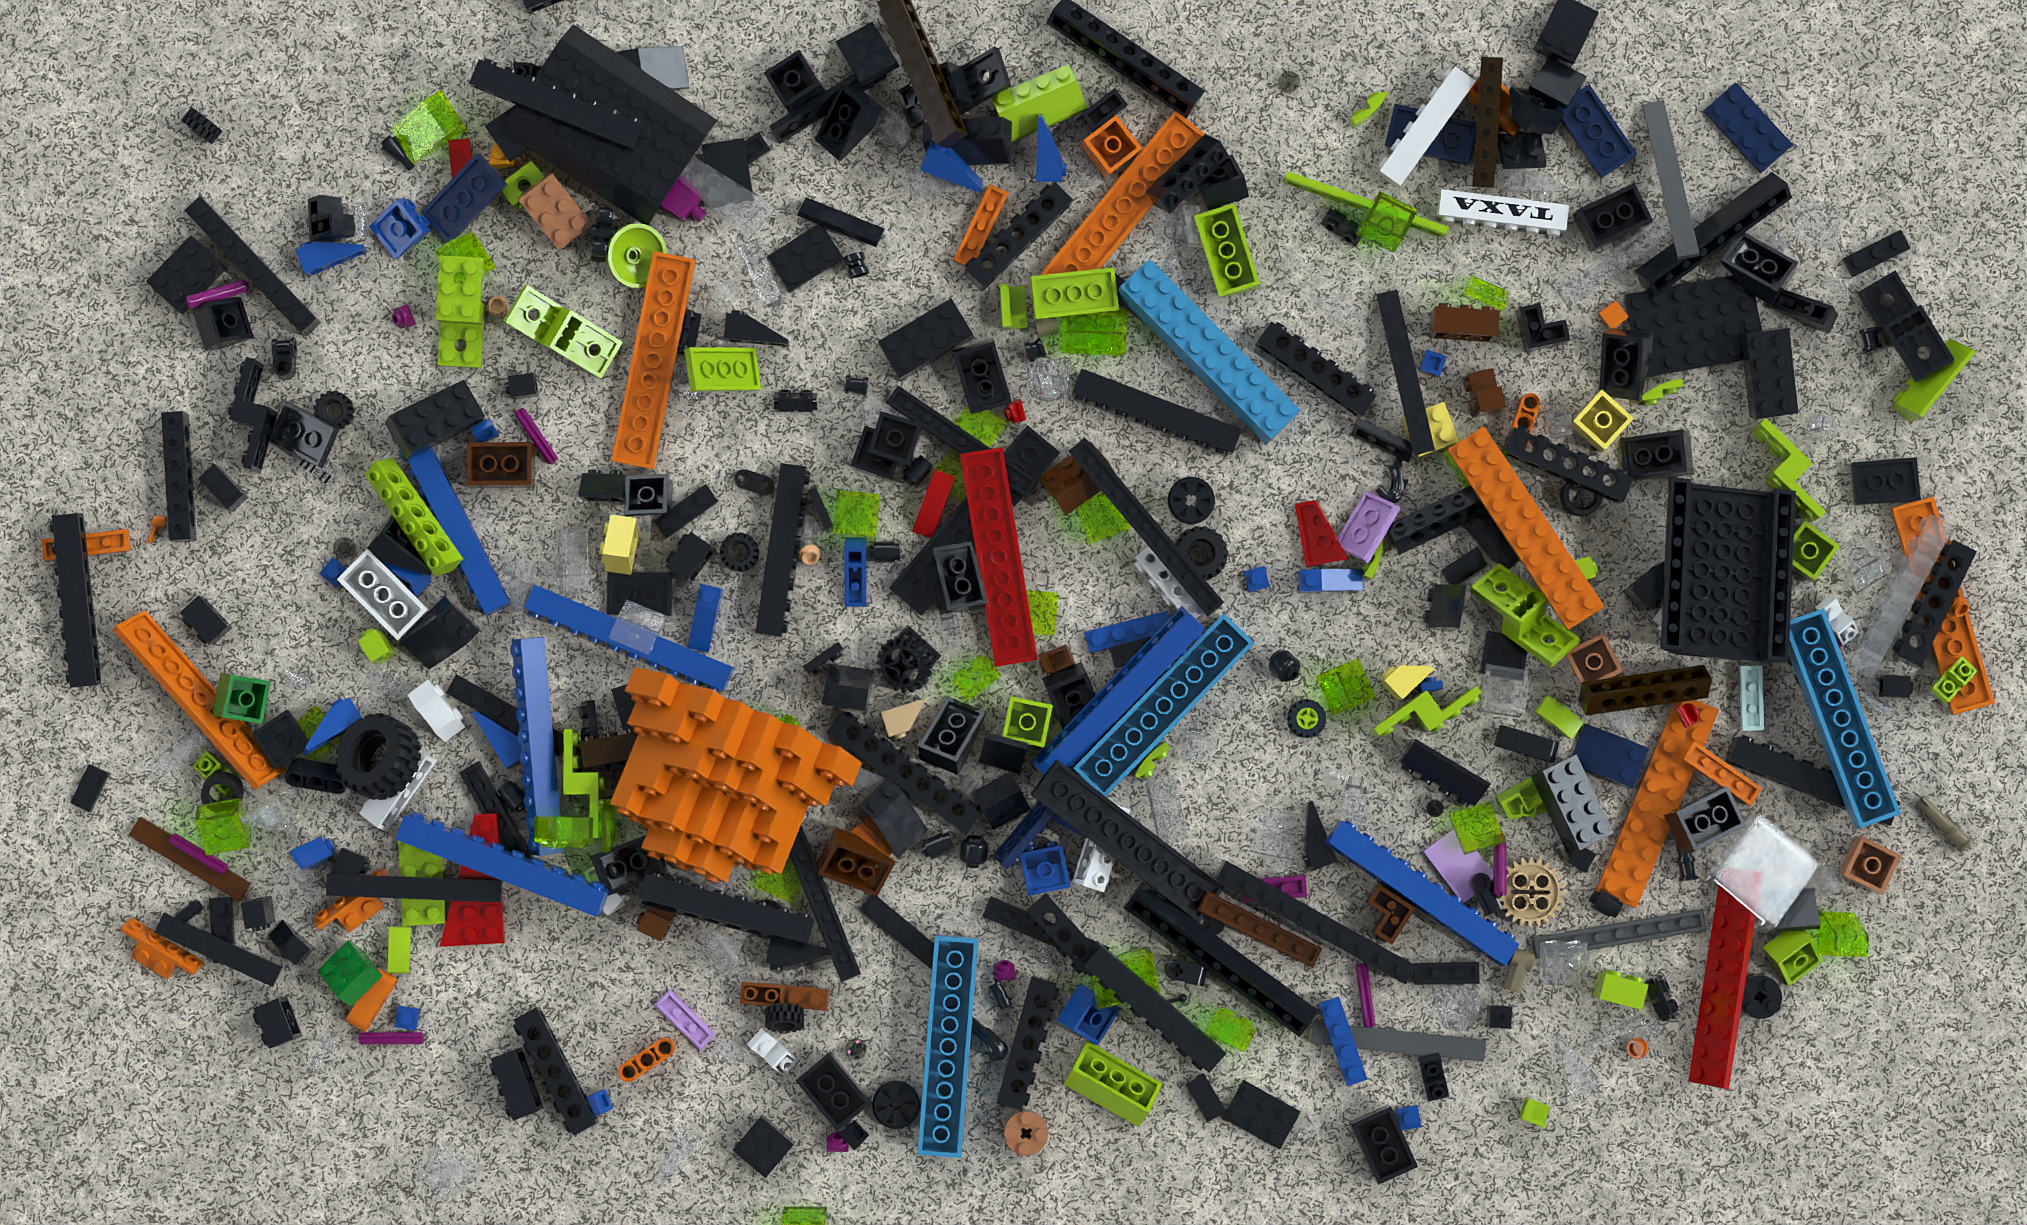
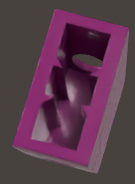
[660,172,707,223]

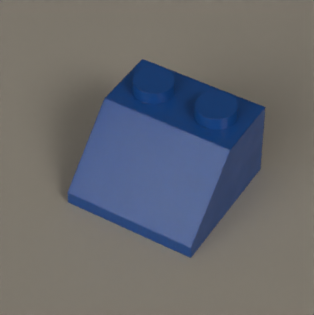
[1057,983,1121,1045]

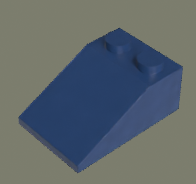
[1572,724,1649,789]

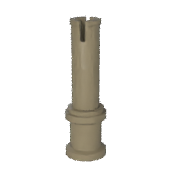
[1915,795,1974,853]

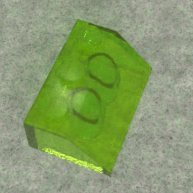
[1061,309,1127,356]

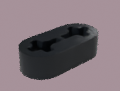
[734,469,775,496]

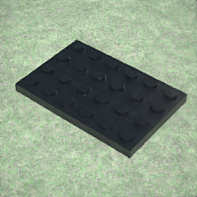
[1624,275,1762,378]

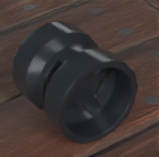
[843,252,870,279]

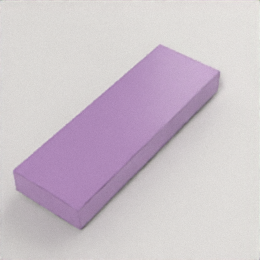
[654,989,716,1050]

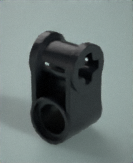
[272,338,297,380]
[1165,960,1207,986]

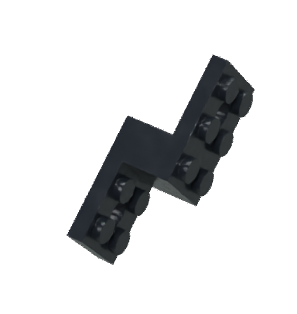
[897,46,1011,130]
[1857,270,1955,383]
[228,357,278,474]

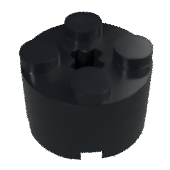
[1741,974,1782,1019]

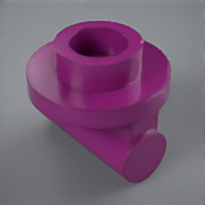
[392,304,416,329]
[993,960,1016,981]
[826,1132,849,1152]

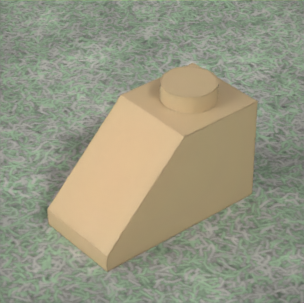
[881,699,924,740]

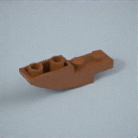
[740,982,830,1011]

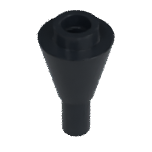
[380,135,415,171]

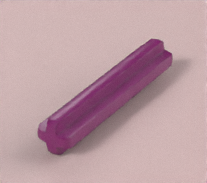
[186,280,249,308]
[515,408,558,464]
[169,833,228,875]
[1493,835,1507,897]
[1355,963,1376,1028]
[359,1032,424,1045]

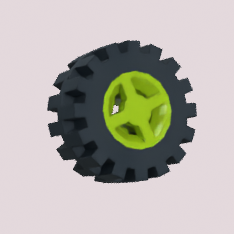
[1287,699,1326,738]

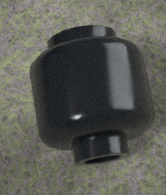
[1269,650,1301,682]
[959,835,989,868]

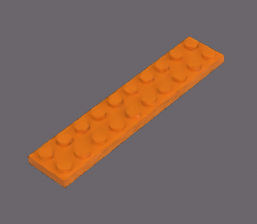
[1041,111,1204,275]
[611,251,696,470]
[1447,426,1605,631]
[1890,496,1995,715]
[113,610,287,791]
[1596,700,1719,908]

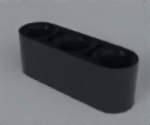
[1494,725,1560,763]
[284,758,347,794]

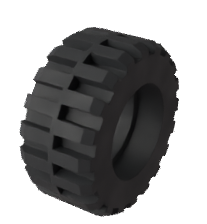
[335,713,421,800]

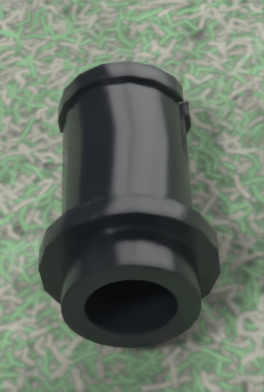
[174,899,204,922]
[989,981,1012,1010]

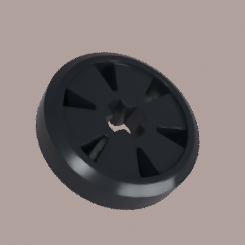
[1167,477,1215,525]
[872,1080,920,1129]

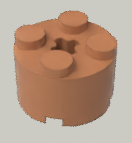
[1004,1110,1048,1156]

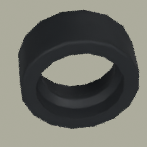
[1560,475,1603,517]
[201,771,244,815]

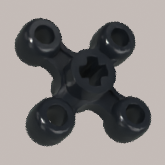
[590,207,614,262]

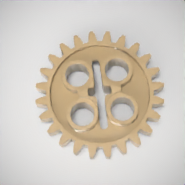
[1498,857,1566,927]

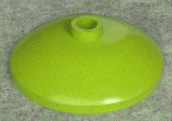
[606,223,667,288]

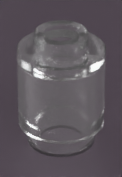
[348,206,370,238]

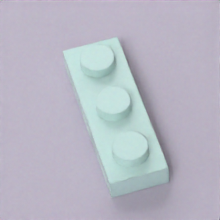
[1739,666,1764,731]

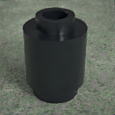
[902,455,933,487]
[869,541,900,563]
[498,780,526,813]
[921,832,954,860]
[1589,889,1623,918]

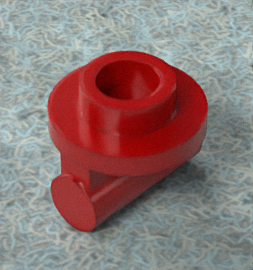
[1004,399,1026,424]
[1675,703,1699,728]

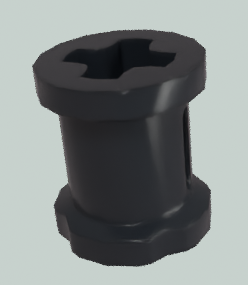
[1859,327,1882,352]
[845,374,869,396]

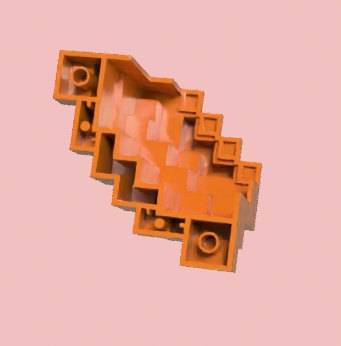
[610,667,862,884]

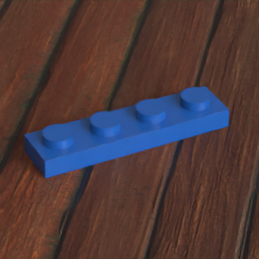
[1084,610,1170,653]
[1318,996,1368,1086]

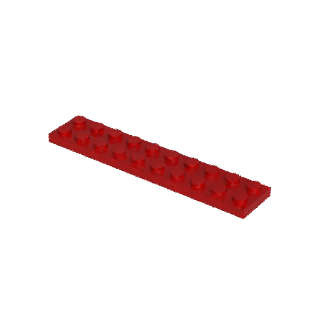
[960,447,1038,667]
[1688,867,1762,1089]

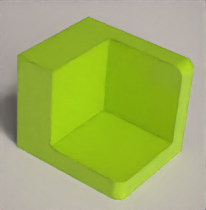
[1519,1097,1550,1128]

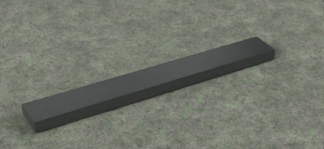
[1643,100,1699,260]
[1531,909,1707,959]
[1311,1022,1486,1062]

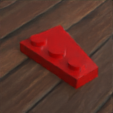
[1295,500,1349,567]

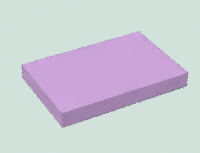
[1337,491,1401,563]
[1423,826,1494,904]

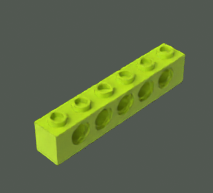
[364,457,463,576]

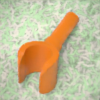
[147,515,167,544]

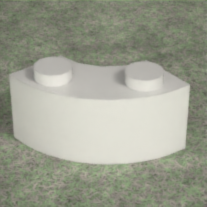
[407,680,465,742]

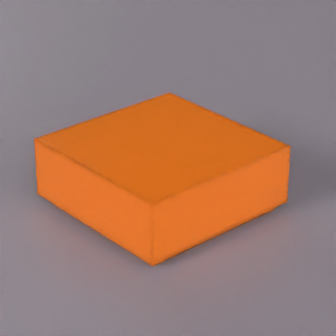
[1598,300,1628,329]

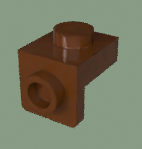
[1039,644,1075,675]

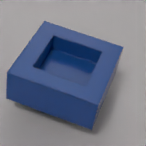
[1419,349,1447,377]
[471,418,499,442]
[319,557,347,588]
[1243,566,1270,592]
[1418,677,1443,692]
[394,1005,420,1031]
[586,1089,613,1117]
[1396,1105,1422,1131]

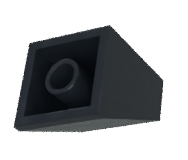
[822,664,874,713]

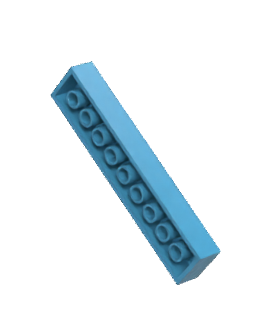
[1117,259,1301,445]
[1789,608,1901,828]
[1073,613,1255,796]
[917,934,979,1158]

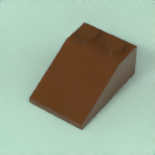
[818,827,895,896]

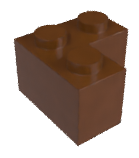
[1463,368,1506,418]
[1365,884,1416,945]
[636,907,676,941]

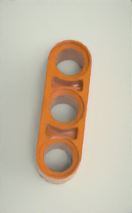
[1507,393,1540,449]
[346,968,398,1033]
[618,1037,676,1082]

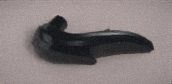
[1375,457,1408,503]
[971,1016,1008,1062]

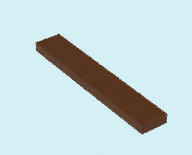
[129,817,252,902]
[1197,891,1322,968]

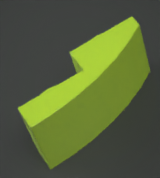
[1350,91,1387,129]
[1638,378,1684,406]
[1362,539,1383,580]
[1929,656,1978,704]
[1534,695,1584,740]
[1135,742,1170,780]
[192,750,242,797]
[387,927,411,974]

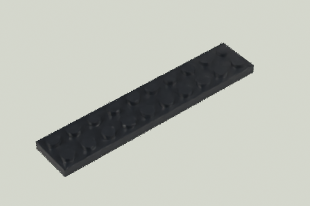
[889,425,1060,616]
[1030,759,1224,922]

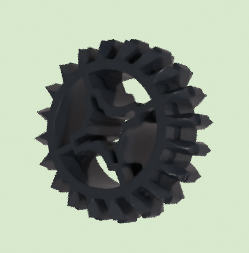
[876,635,934,693]

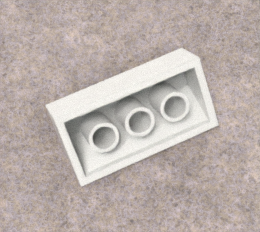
[337,549,429,640]

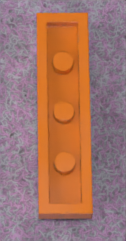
[953,184,1009,267]
[41,529,131,561]
[1680,741,1762,806]

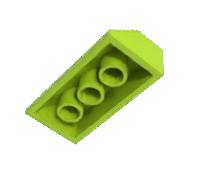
[991,64,1088,142]
[1194,203,1260,298]
[1891,339,1976,423]
[1063,1041,1163,1127]

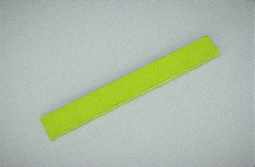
[1283,171,1449,238]

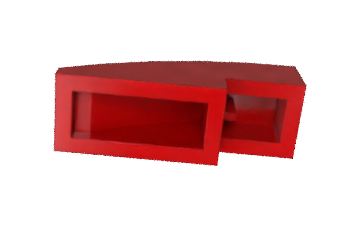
[912,470,955,539]

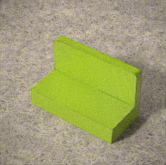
[1000,284,1028,330]

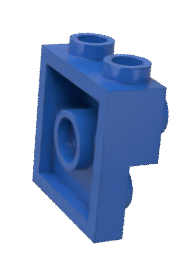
[369,198,431,259]
[1020,841,1071,896]

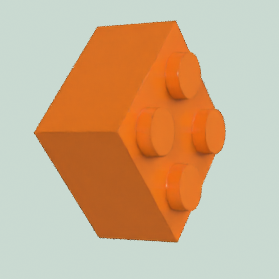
[1079,115,1143,178]

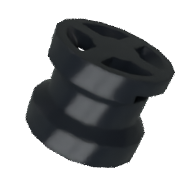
[1024,337,1047,363]

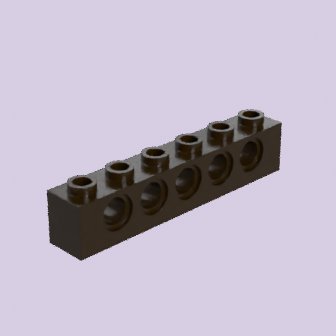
[1472,57,1504,188]
[1578,665,1712,716]

